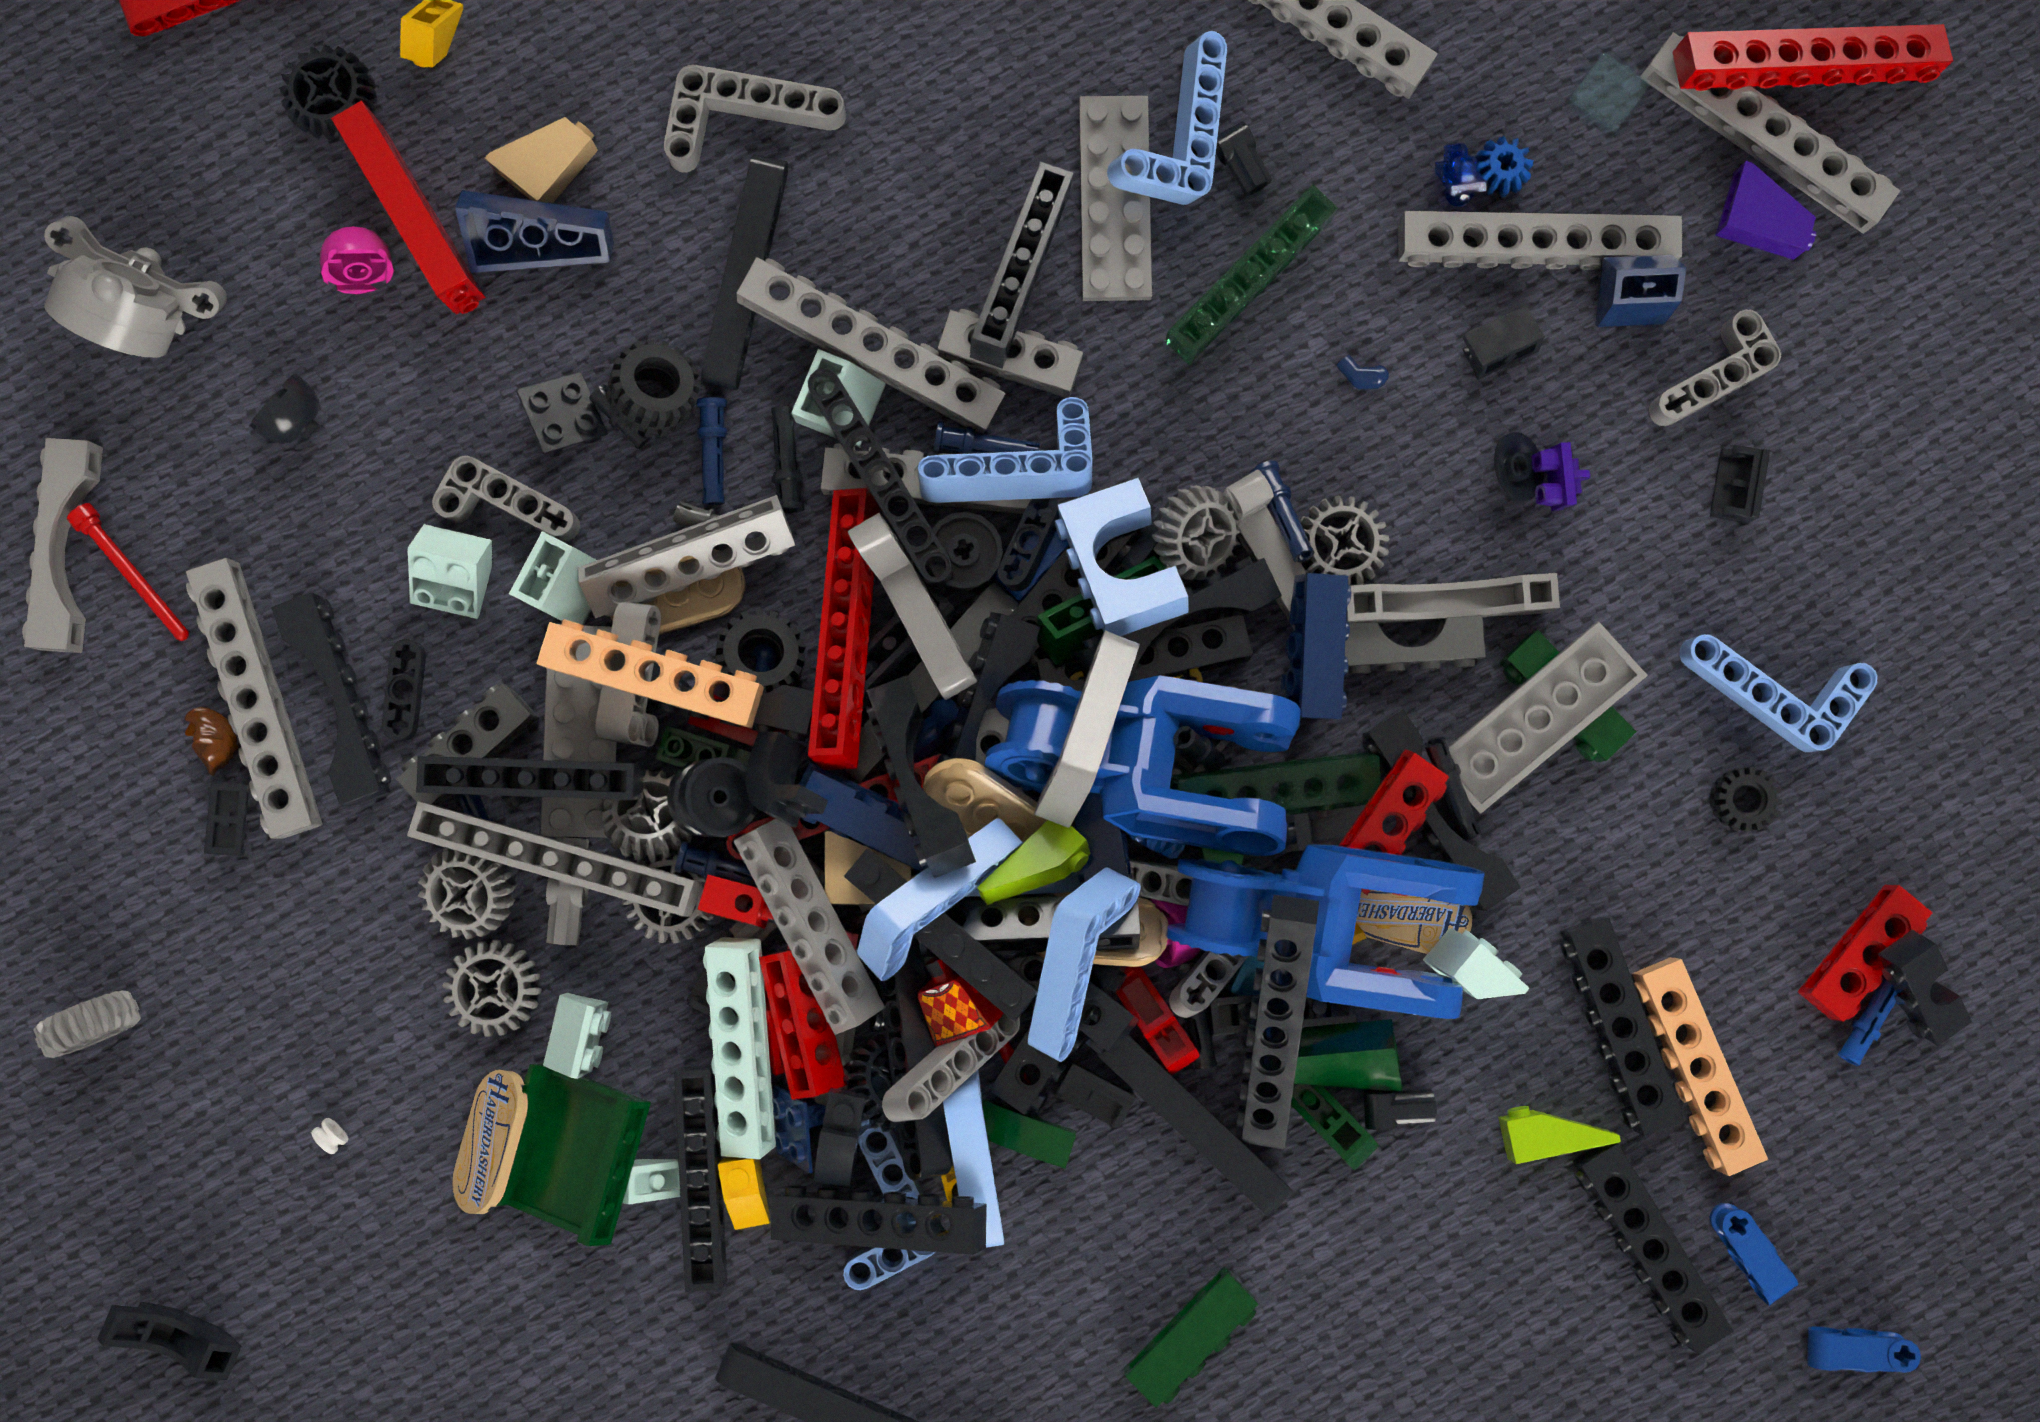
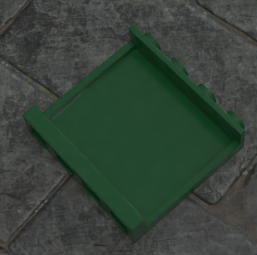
[496,1064,651,1246]

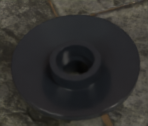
[1494,432,1544,501]

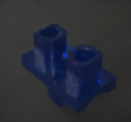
[1435,143,1486,207]

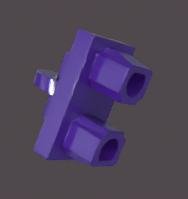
[1531,442,1591,511]

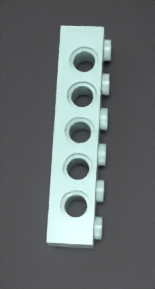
[703,937,776,1159]

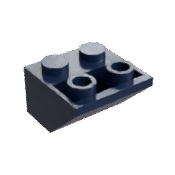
[1595,255,1687,327]

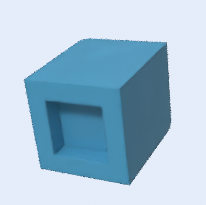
[1226,955,1264,996]

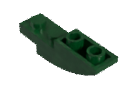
[656,726,802,785]

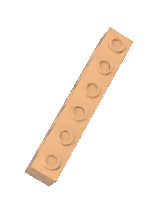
[536,619,764,729]
[1632,957,1768,1176]

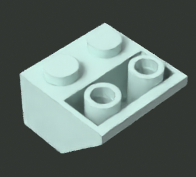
[792,349,886,448]
[408,524,492,619]
[509,531,597,625]
[1423,928,1529,999]
[543,993,611,1079]

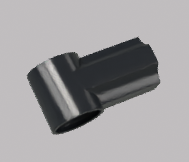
[1216,121,1272,196]
[1363,1089,1437,1130]

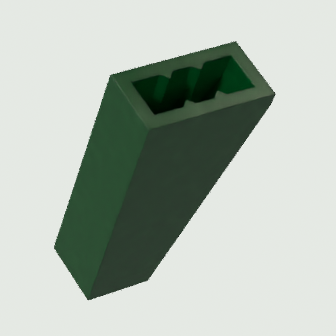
[1294,1019,1402,1091]

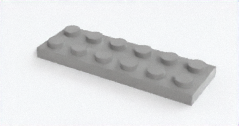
[1079,96,1152,301]
[1449,621,1648,814]
[540,624,617,838]

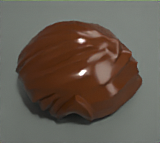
[185,707,239,776]

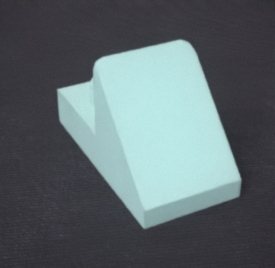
[623,1159,680,1205]

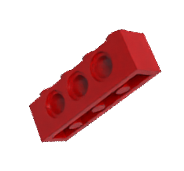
[1338,749,1449,895]
[1797,885,1932,1022]
[759,949,847,1100]

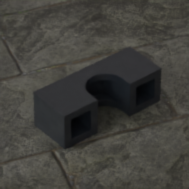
[1878,930,1972,1046]

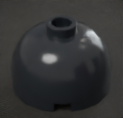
[249,373,319,444]

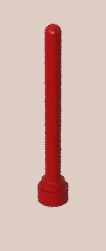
[66,503,189,641]

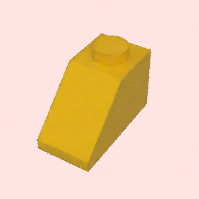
[400,0,464,68]
[718,1157,771,1230]

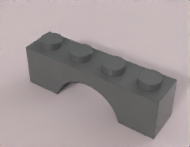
[1345,615,1486,675]

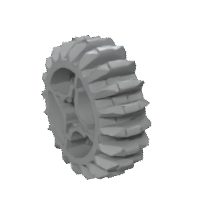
[1152,485,1242,580]
[1300,496,1389,585]
[601,769,692,863]
[418,848,516,940]
[622,850,714,944]
[443,940,542,1037]
[33,990,141,1058]

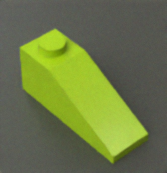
[977,820,1090,905]
[1498,1106,1621,1164]

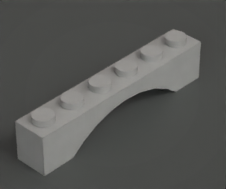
[22,438,103,653]
[1346,573,1560,624]

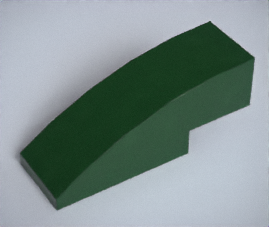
[982,1098,1076,1169]

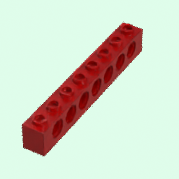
[1672,24,1953,91]
[808,488,880,770]

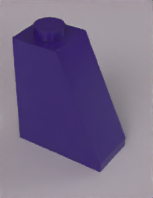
[1715,161,1816,260]

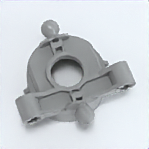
[44,216,227,357]

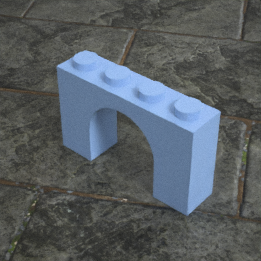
[1054,478,1189,636]

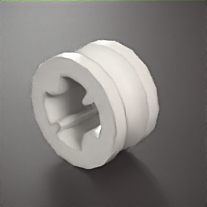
[311,1118,348,1154]

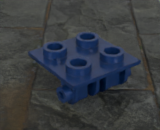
[772,1085,826,1173]

